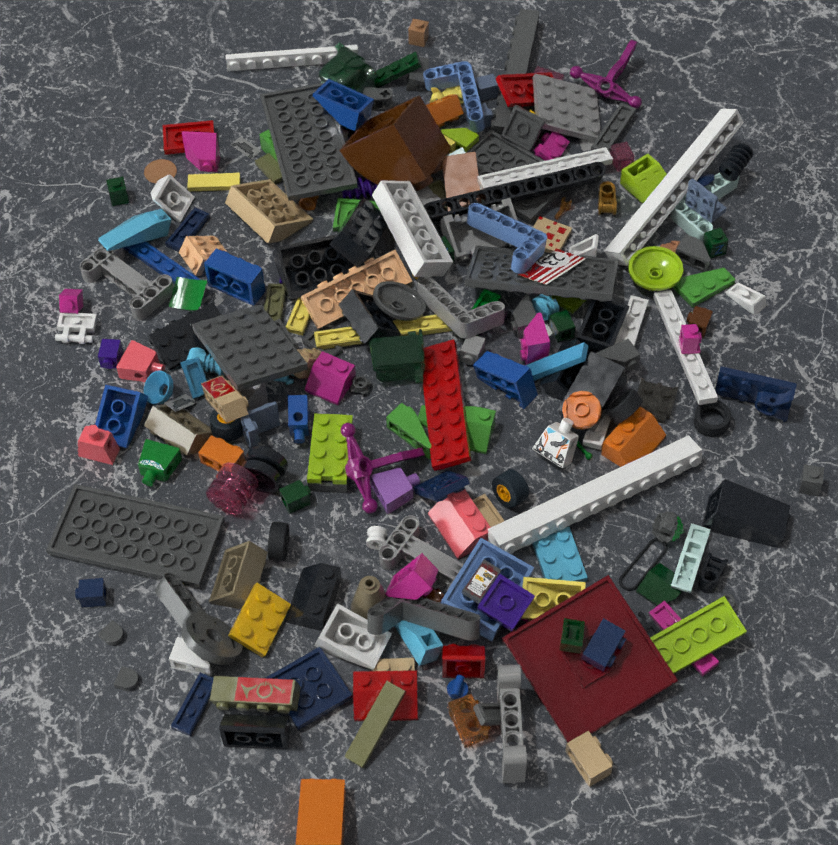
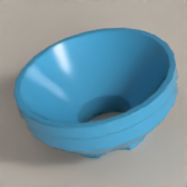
[144,370,173,405]

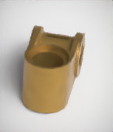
[598,181,617,215]

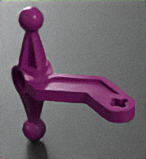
[570,39,642,109]
[341,423,425,514]

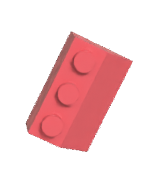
[428,489,491,560]

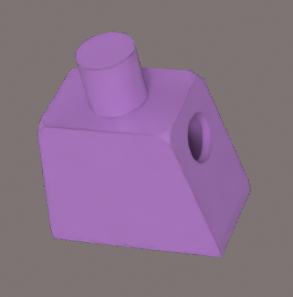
[370,468,420,514]

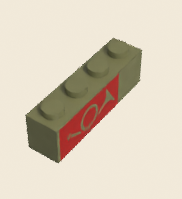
[210,676,301,714]

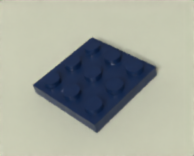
[265,647,353,730]

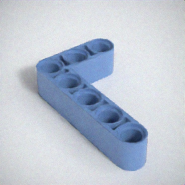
[423,61,485,133]
[467,203,547,274]

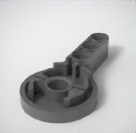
[155,573,242,665]

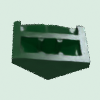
[636,563,682,606]

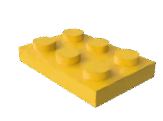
[228,583,291,657]

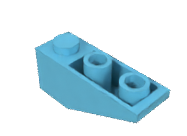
[395,620,443,666]

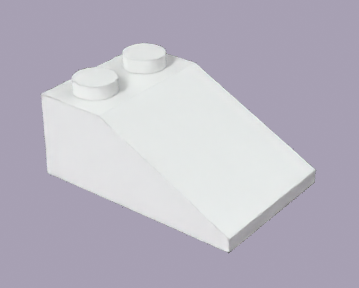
[314,603,392,670]

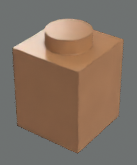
[408,19,429,47]

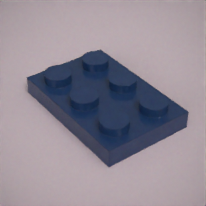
[413,470,470,502]

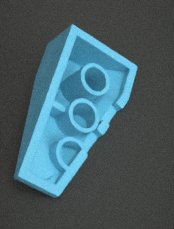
[98,209,171,251]

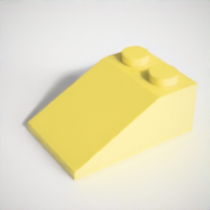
[522,577,586,620]

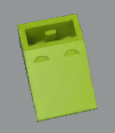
[620,154,667,204]

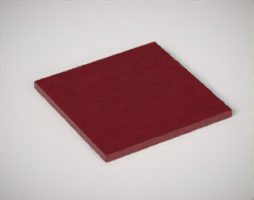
[502,575,678,743]

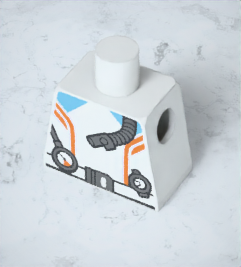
[532,418,578,468]

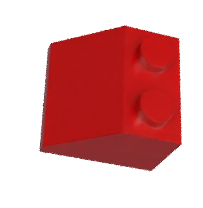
[442,644,485,678]

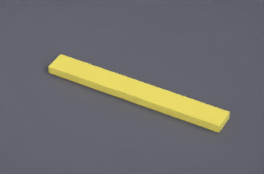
[314,315,452,349]

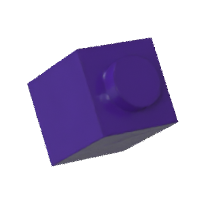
[98,339,123,369]

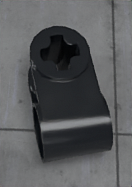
[698,553,728,593]

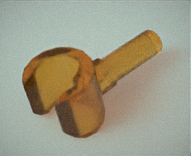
[554,197,572,220]

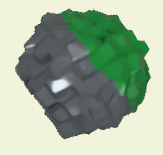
[652,511,684,543]

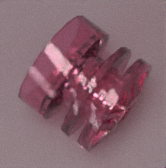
[206,462,258,515]

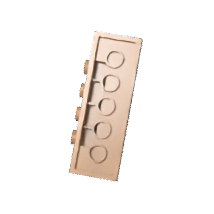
[300,250,412,329]

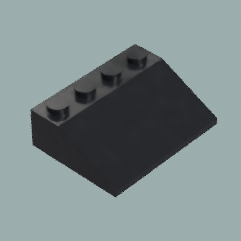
[273,235,354,300]

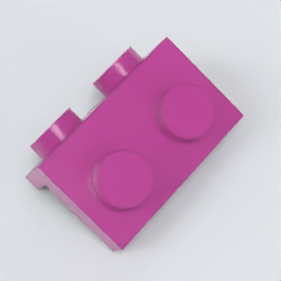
[534,131,570,161]

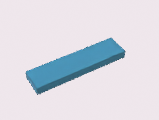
[526,342,588,380]

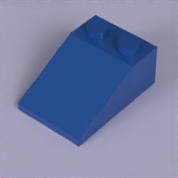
[313,79,374,131]
[95,385,148,449]

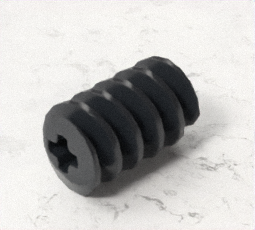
[719,143,753,181]

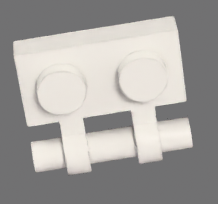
[55,313,98,344]

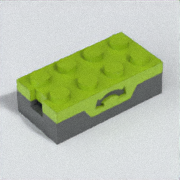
[307,413,354,493]

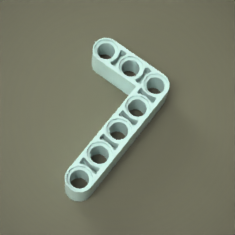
[671,173,740,242]

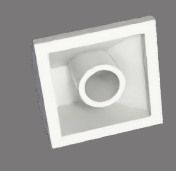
[151,174,195,223]

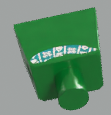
[138,439,182,487]

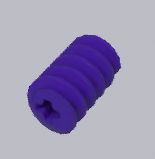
[342,177,377,200]

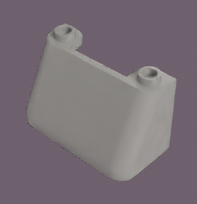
[439,198,518,262]

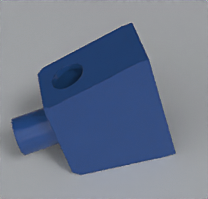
[288,395,310,444]

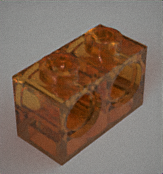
[448,693,490,748]

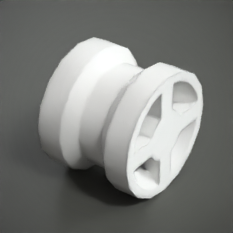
[366,526,387,550]

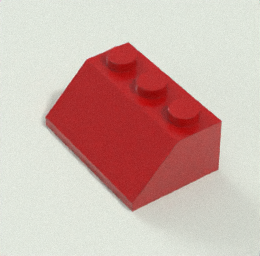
[353,670,418,721]

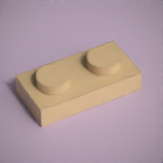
[373,658,415,671]

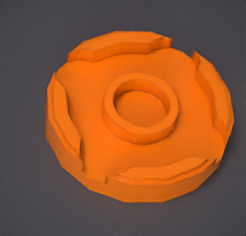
[562,391,602,429]

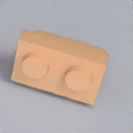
[179,235,227,276]

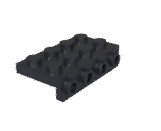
[149,302,221,371]

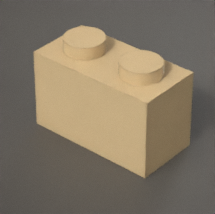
[565,731,613,787]

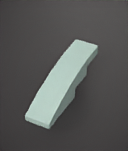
[671,523,711,593]

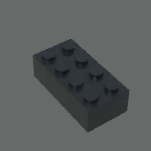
[330,197,387,267]

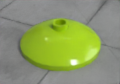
[628,246,683,291]

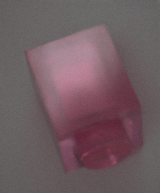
[610,141,635,172]

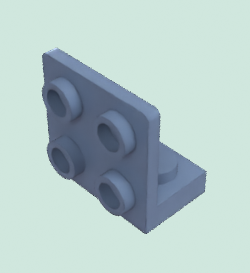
[685,178,727,223]
[241,401,280,449]

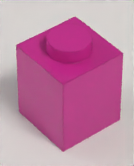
[59,289,83,313]

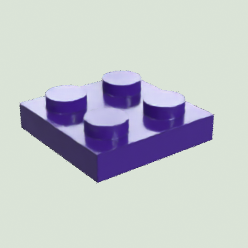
[477,574,535,632]

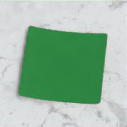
[169,277,207,310]

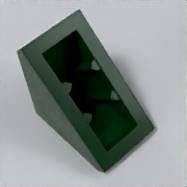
[559,618,585,654]

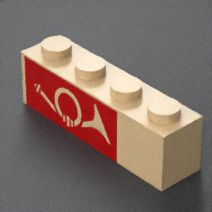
[201,375,249,423]

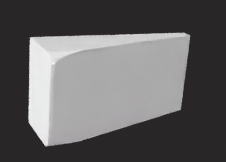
[726,282,766,315]

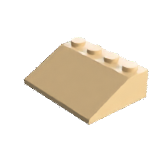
[225,179,313,244]

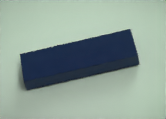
[165,207,210,252]
[171,672,214,737]

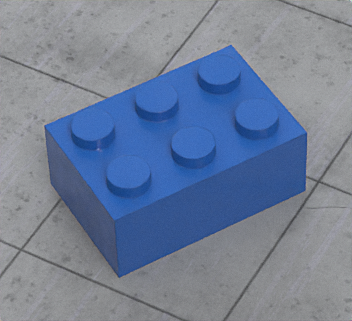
[204,248,265,306]

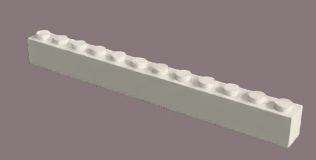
[604,109,744,266]
[488,435,702,554]

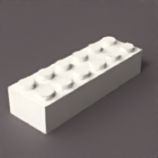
[372,180,453,277]

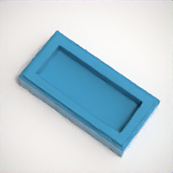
[180,357,207,399]

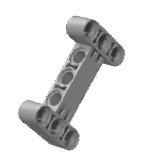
[80,245,174,320]
[379,515,464,591]
[497,664,527,783]

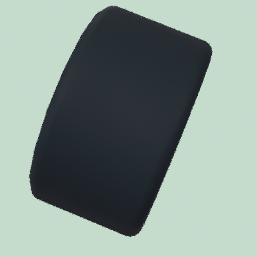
[209,410,243,442]
[492,469,529,508]

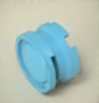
[531,294,559,320]

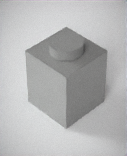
[460,336,485,365]

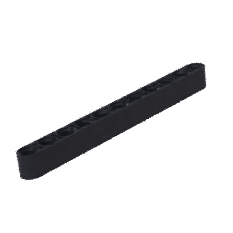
[424,162,606,223]

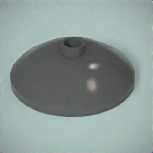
[373,281,426,321]

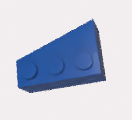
[473,351,538,409]

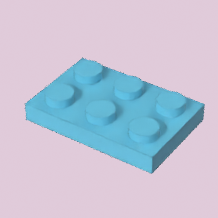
[532,527,588,582]

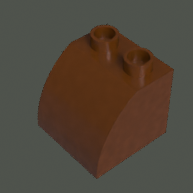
[339,95,451,191]

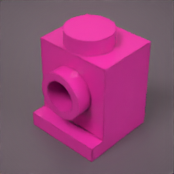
[678,324,702,354]

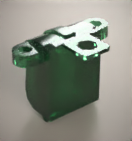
[319,42,378,91]
[369,329,425,384]

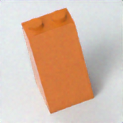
[296,778,346,845]

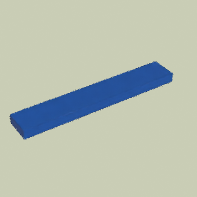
[123,242,201,284]

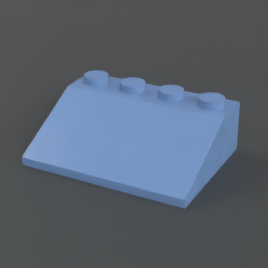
[441,538,534,641]

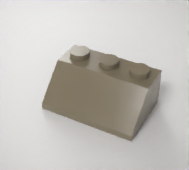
[144,404,213,455]
[209,541,268,609]

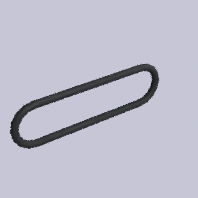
[619,538,667,591]

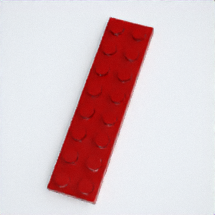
[419,339,472,471]

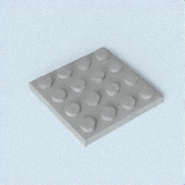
[533,73,601,142]

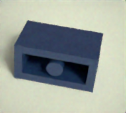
[581,618,626,672]

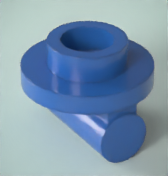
[447,675,468,700]

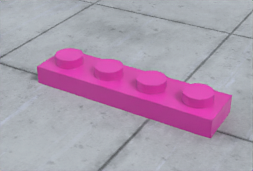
[649,601,719,676]

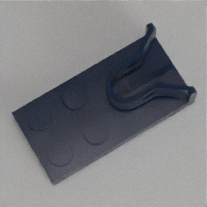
[715,366,797,422]

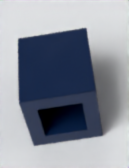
[75,578,107,608]

